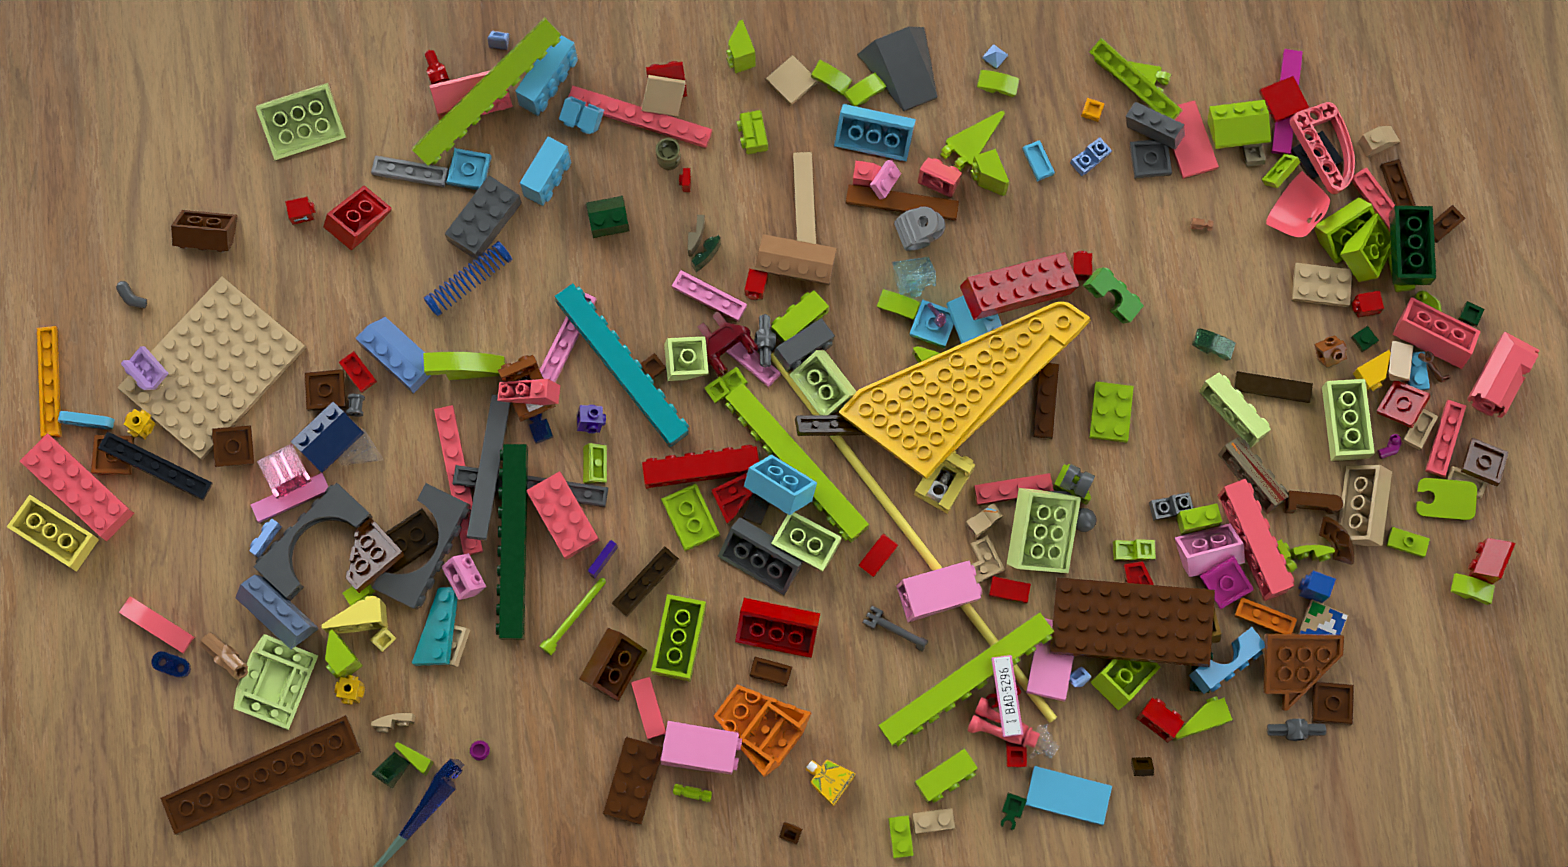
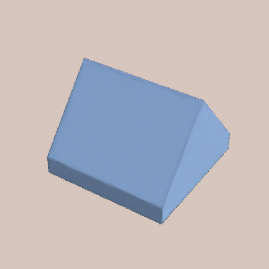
[488,31,510,50]

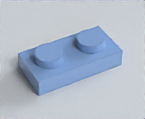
[249,518,282,558]

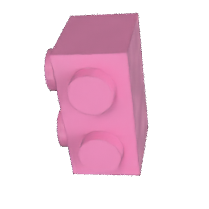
[441,553,486,600]

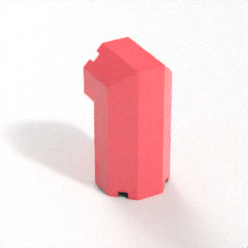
[1467,332,1539,418]

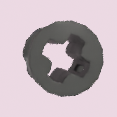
[346,394,365,417]

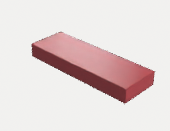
[631,677,666,740]

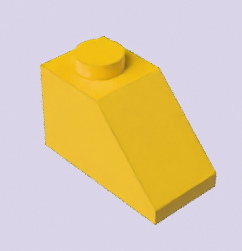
[1353,350,1391,391]

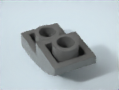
[1149,493,1193,521]

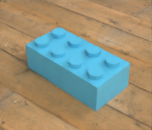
[515,35,578,116]

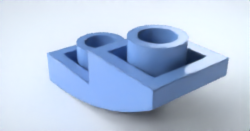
[1070,138,1112,176]

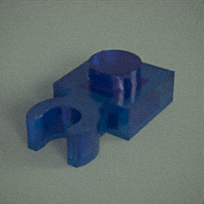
[529,413,554,444]

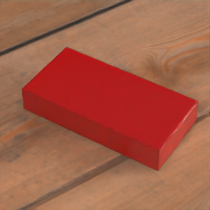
[989,576,1031,604]

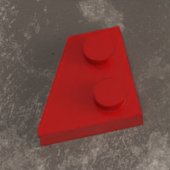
[712,473,753,524]

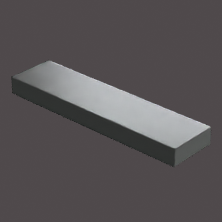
[371,155,449,187]

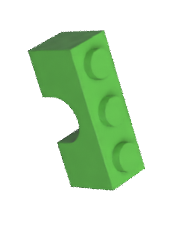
[1083,267,1144,324]

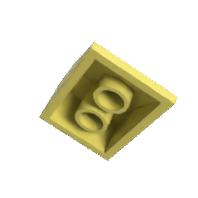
[322,596,388,634]

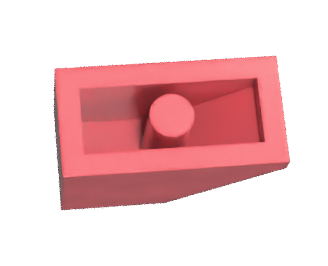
[853,161,882,187]

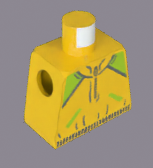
[805,760,856,807]

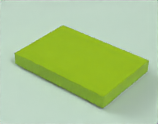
[661,483,720,551]

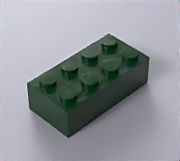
[1389,205,1436,285]

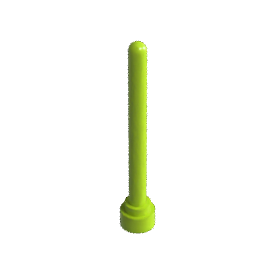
[539,578,606,656]

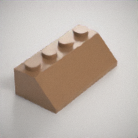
[755,234,837,285]

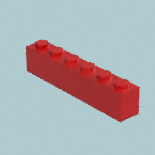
[642,445,759,489]

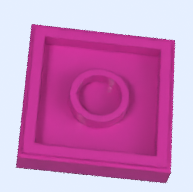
[1200,556,1254,609]

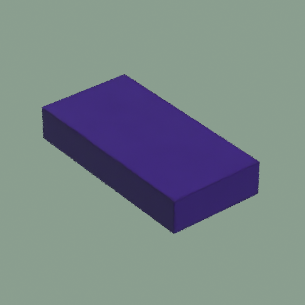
[588,540,618,578]

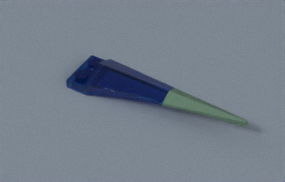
[373,759,464,867]

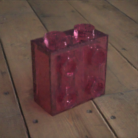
[257,443,312,499]

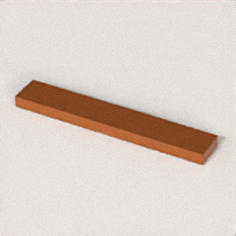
[846,184,959,220]

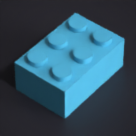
[520,137,571,206]
[744,455,817,515]

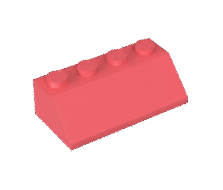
[430,70,513,121]
[1393,297,1480,369]

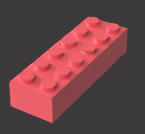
[20,433,134,541]
[1217,478,1294,601]

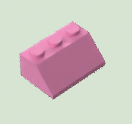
[1175,523,1245,577]

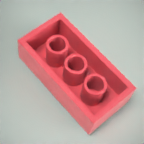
[526,471,600,560]

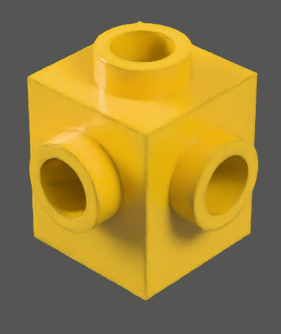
[123,409,156,439]
[335,675,365,705]

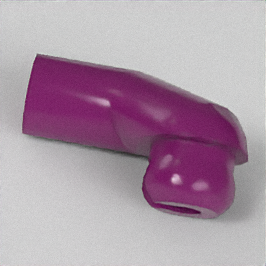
[1377,434,1402,459]

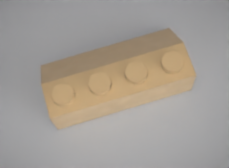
[1338,465,1392,546]

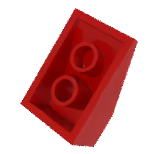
[323,185,392,250]

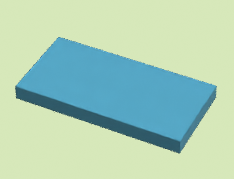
[1025,766,1112,825]

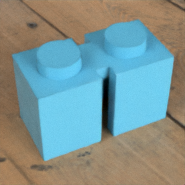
[559,96,604,134]

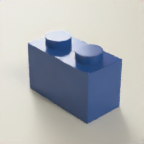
[1298,570,1336,603]

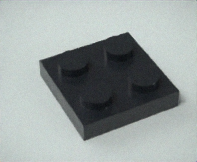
[1291,131,1343,180]

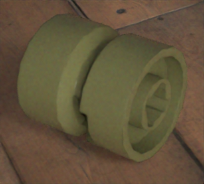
[656,138,681,170]

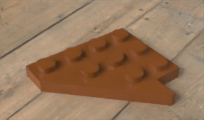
[1263,634,1344,711]

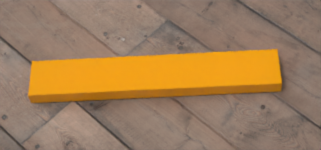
[37,326,62,438]

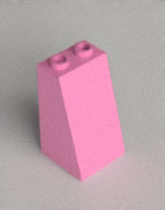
[896,561,982,623]
[661,721,742,775]

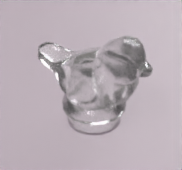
[1029,724,1060,759]

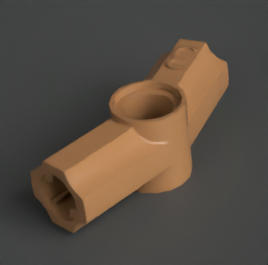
[200,632,249,680]

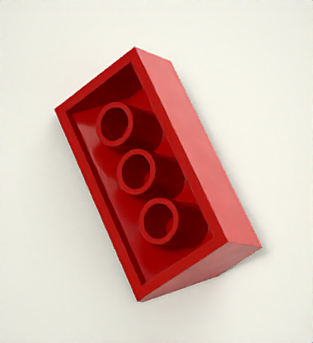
[735,598,821,658]

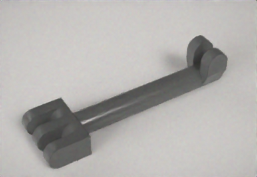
[862,606,928,652]

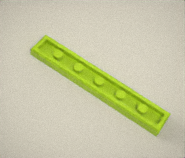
[1089,38,1183,120]

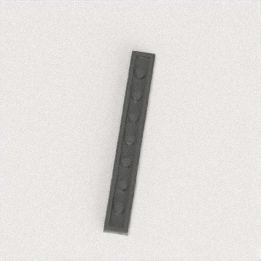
[467,395,511,541]
[452,465,609,507]

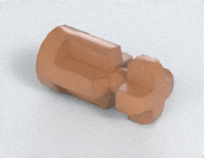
[1190,218,1213,231]

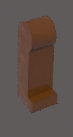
[1285,490,1343,514]

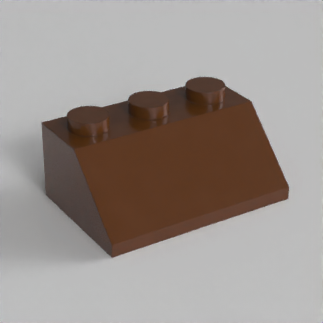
[171,210,237,252]
[579,628,647,702]

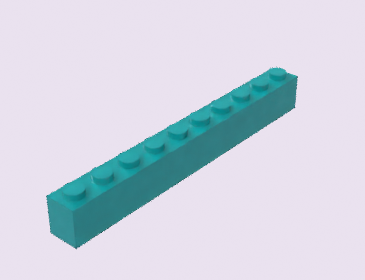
[555,283,689,448]

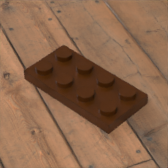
[603,737,663,825]

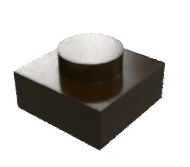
[1131,757,1154,777]

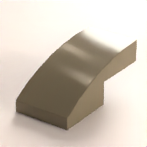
[1242,143,1266,167]
[687,215,705,256]

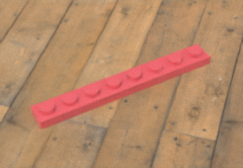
[568,86,712,148]
[434,405,483,555]

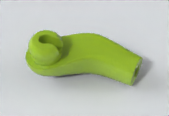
[1416,290,1442,312]

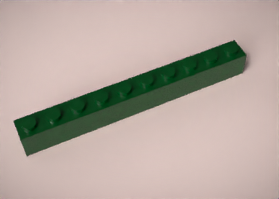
[496,444,528,640]

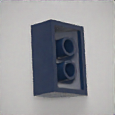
[291,402,364,473]

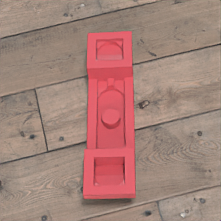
[119,596,195,654]

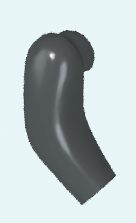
[116,281,147,308]

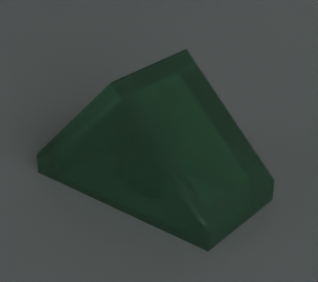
[372,752,410,789]

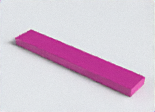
[1271,49,1303,155]

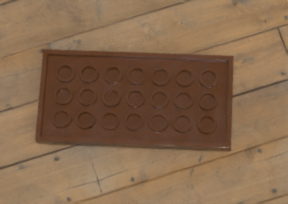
[1050,577,1215,667]

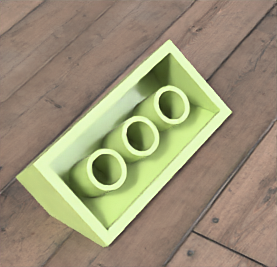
[1199,373,1271,448]

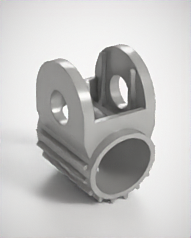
[894,207,945,251]

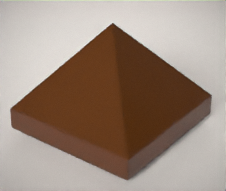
[779,822,803,844]

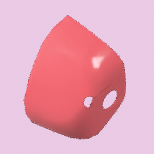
[1266,171,1330,237]

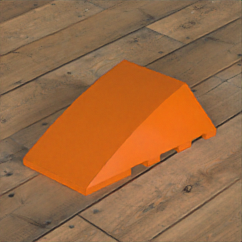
[714,684,812,777]

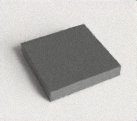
[1129,140,1172,179]

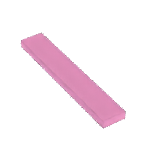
[540,293,597,383]

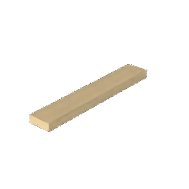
[793,152,816,244]

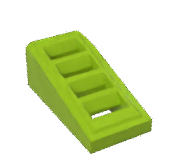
[394,742,433,776]

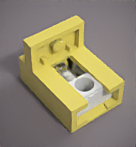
[914,450,975,514]

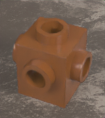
[1314,335,1347,367]

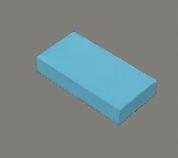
[1022,140,1055,181]

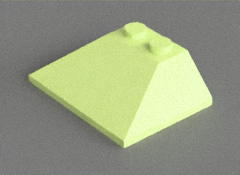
[233,634,318,730]

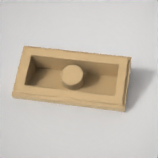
[1389,341,1413,381]

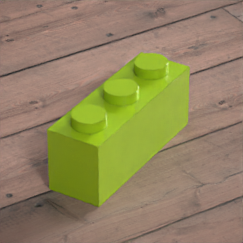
[771,290,829,343]
[914,748,978,803]

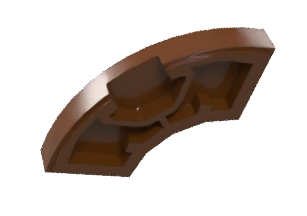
[1319,516,1354,565]

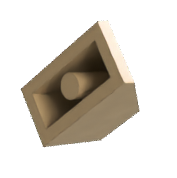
[1358,126,1400,158]

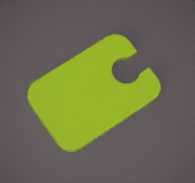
[1416,478,1477,520]

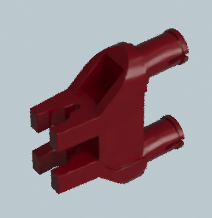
[698,312,759,377]

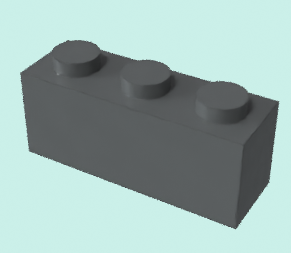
[1126,102,1185,150]
[774,318,835,372]

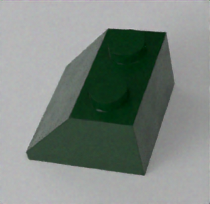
[586,196,630,238]

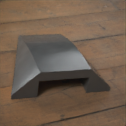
[857,26,938,111]

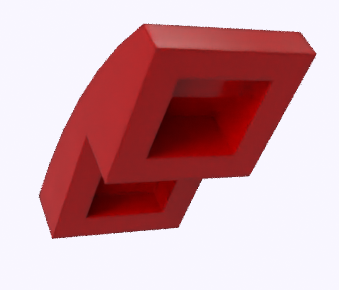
[858,533,899,577]
[1005,741,1027,767]

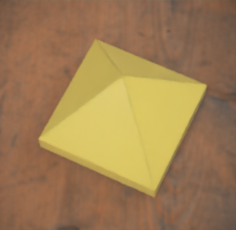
[370,626,396,652]

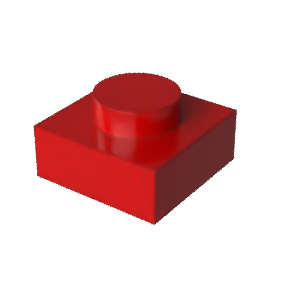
[679,168,691,192]

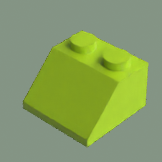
[726,19,756,74]
[970,149,1009,196]
[325,629,363,678]

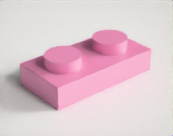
[870,160,901,199]

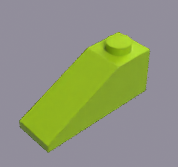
[1173,696,1233,741]

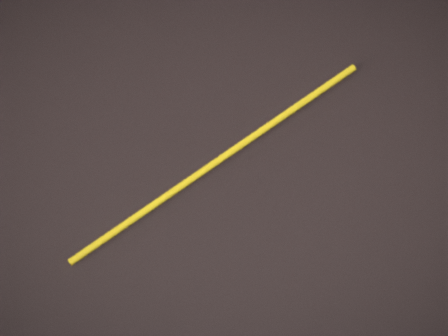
[771,352,1057,723]

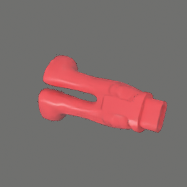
[968,697,1040,748]

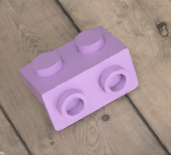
[121,346,169,390]

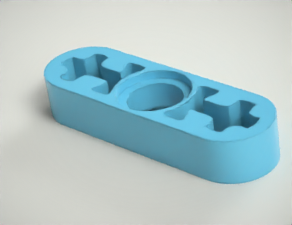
[58,411,115,430]

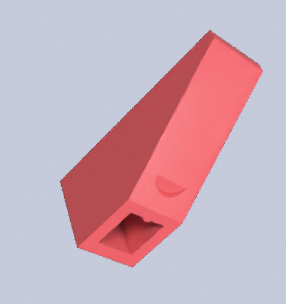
[497,379,560,405]

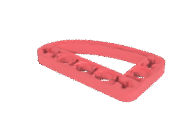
[1290,102,1355,194]

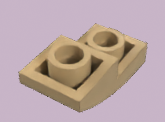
[371,713,415,733]

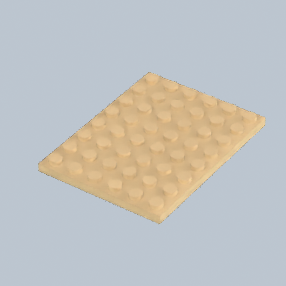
[117,277,306,460]

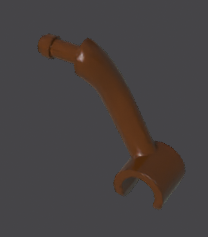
[1418,351,1450,383]

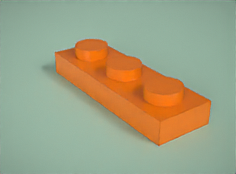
[1234,597,1297,634]

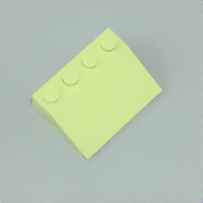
[256,83,346,160]
[1007,488,1081,573]

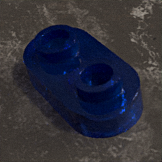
[151,651,191,678]

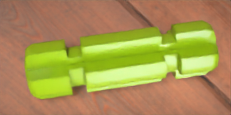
[673,784,712,802]

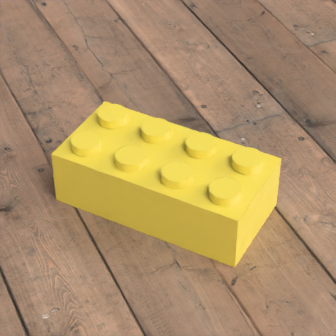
[7,495,99,572]

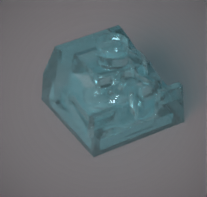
[892,257,936,297]

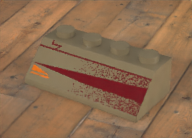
[1218,437,1289,514]

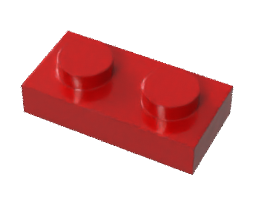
[339,351,377,393]

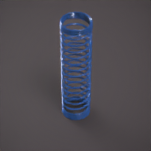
[424,241,513,316]

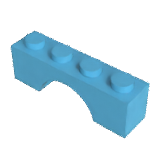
[1189,627,1265,694]

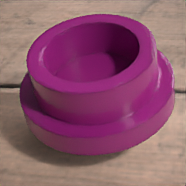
[470,740,490,761]

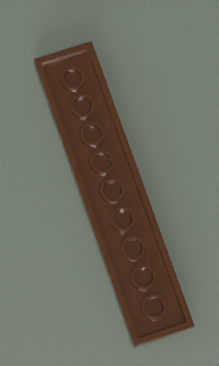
[161,715,362,835]

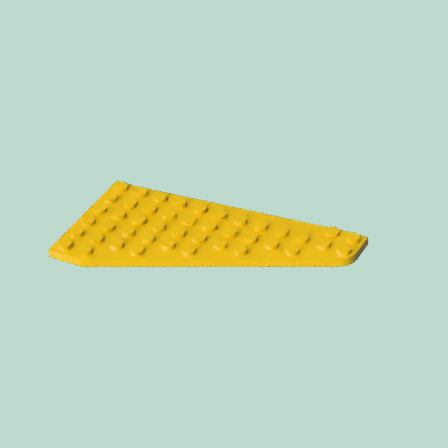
[839,302,1091,480]

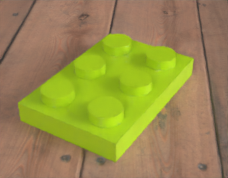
[1089,381,1134,443]

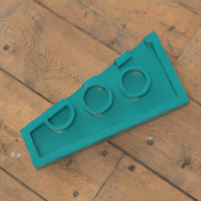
[412,587,458,666]

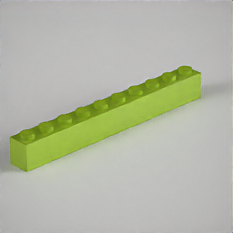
[412,17,561,166]
[725,383,869,543]
[878,612,1054,747]

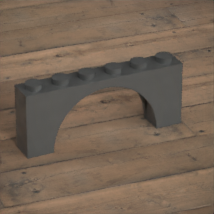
[253,483,373,601]
[372,483,471,609]

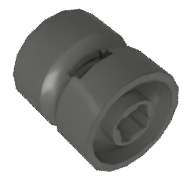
[1060,464,1095,498]

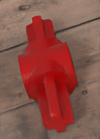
[424,50,449,85]

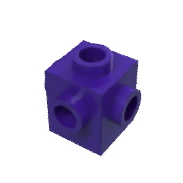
[577,404,606,433]

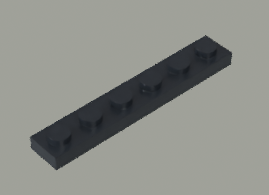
[98,431,213,501]

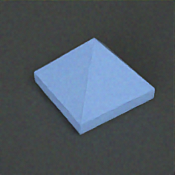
[982,44,1008,69]
[1069,667,1091,687]

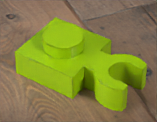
[1277,539,1298,573]

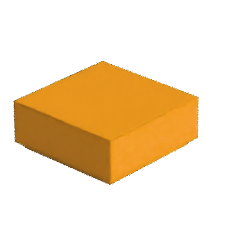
[1081,98,1105,122]

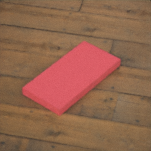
[1172,100,1219,179]

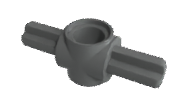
[754,314,776,368]
[1267,719,1326,741]

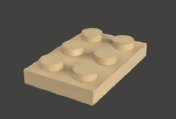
[1292,263,1352,307]

